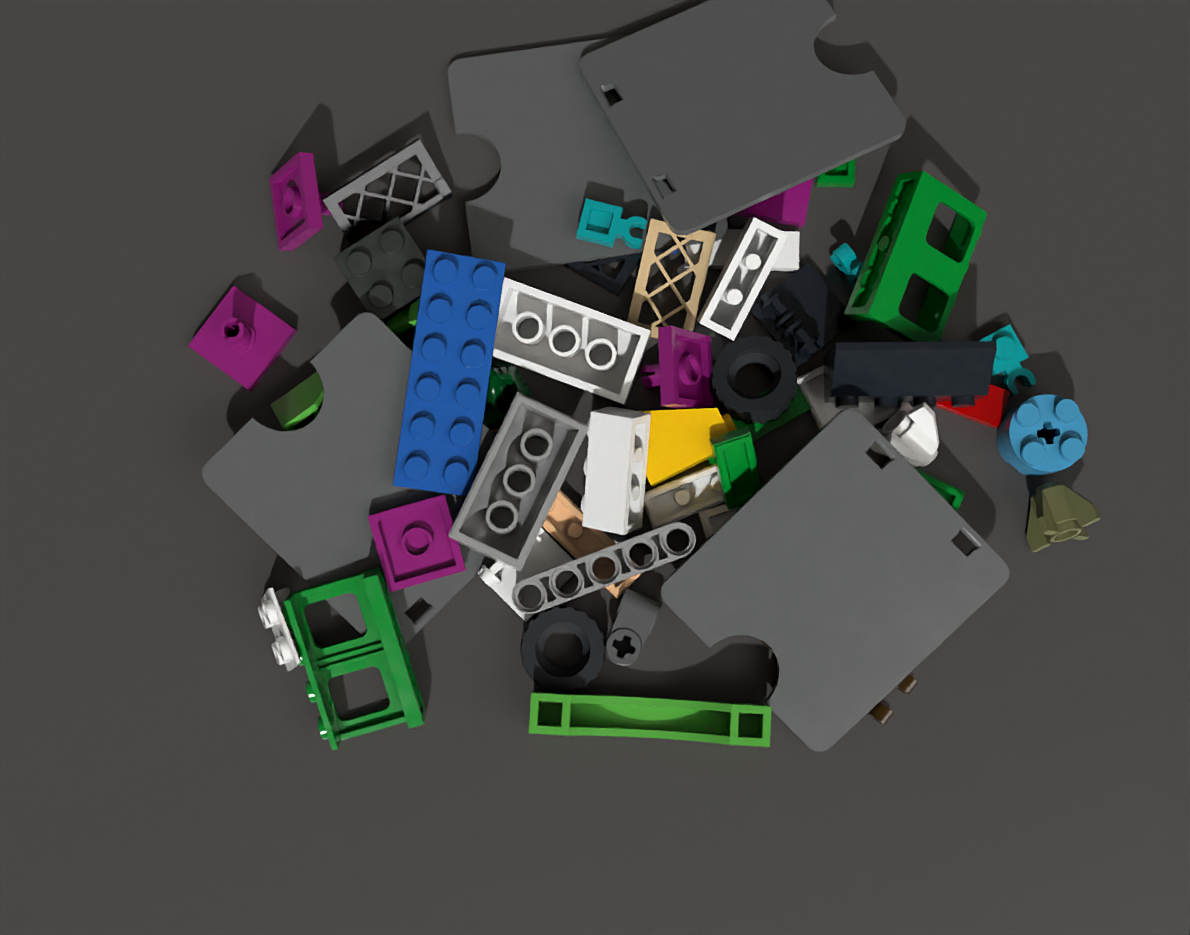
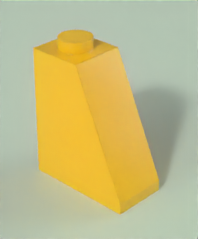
[639,408,737,486]

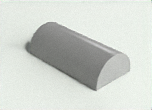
[448,392,589,571]

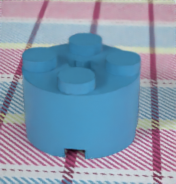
[997,394,1088,477]

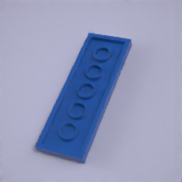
[392,250,506,496]

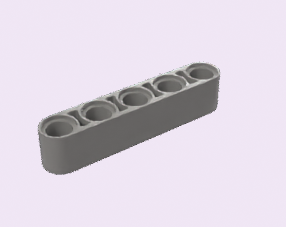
[512,522,696,614]

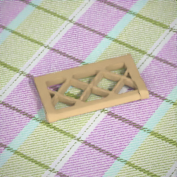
[627,219,716,338]

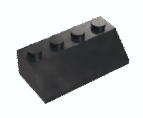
[823,341,997,409]

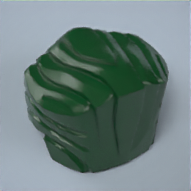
[483,361,531,430]

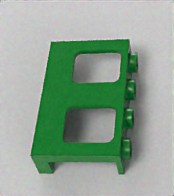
[844,170,988,342]
[281,566,427,751]

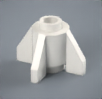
[870,402,939,467]

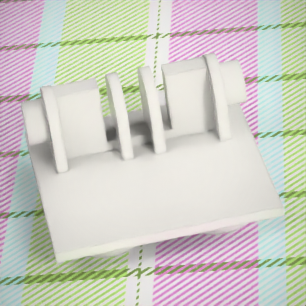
[477,528,574,622]
[258,587,301,671]

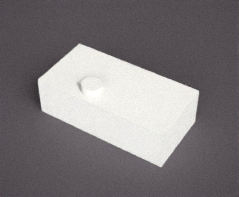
[492,277,651,405]

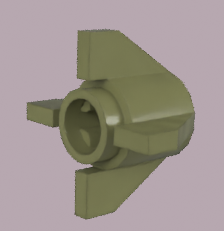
[1026,482,1101,552]

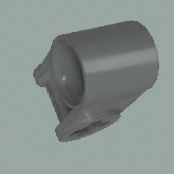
[606,588,663,666]

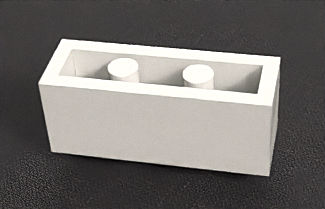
[696,217,789,341]
[581,407,651,535]

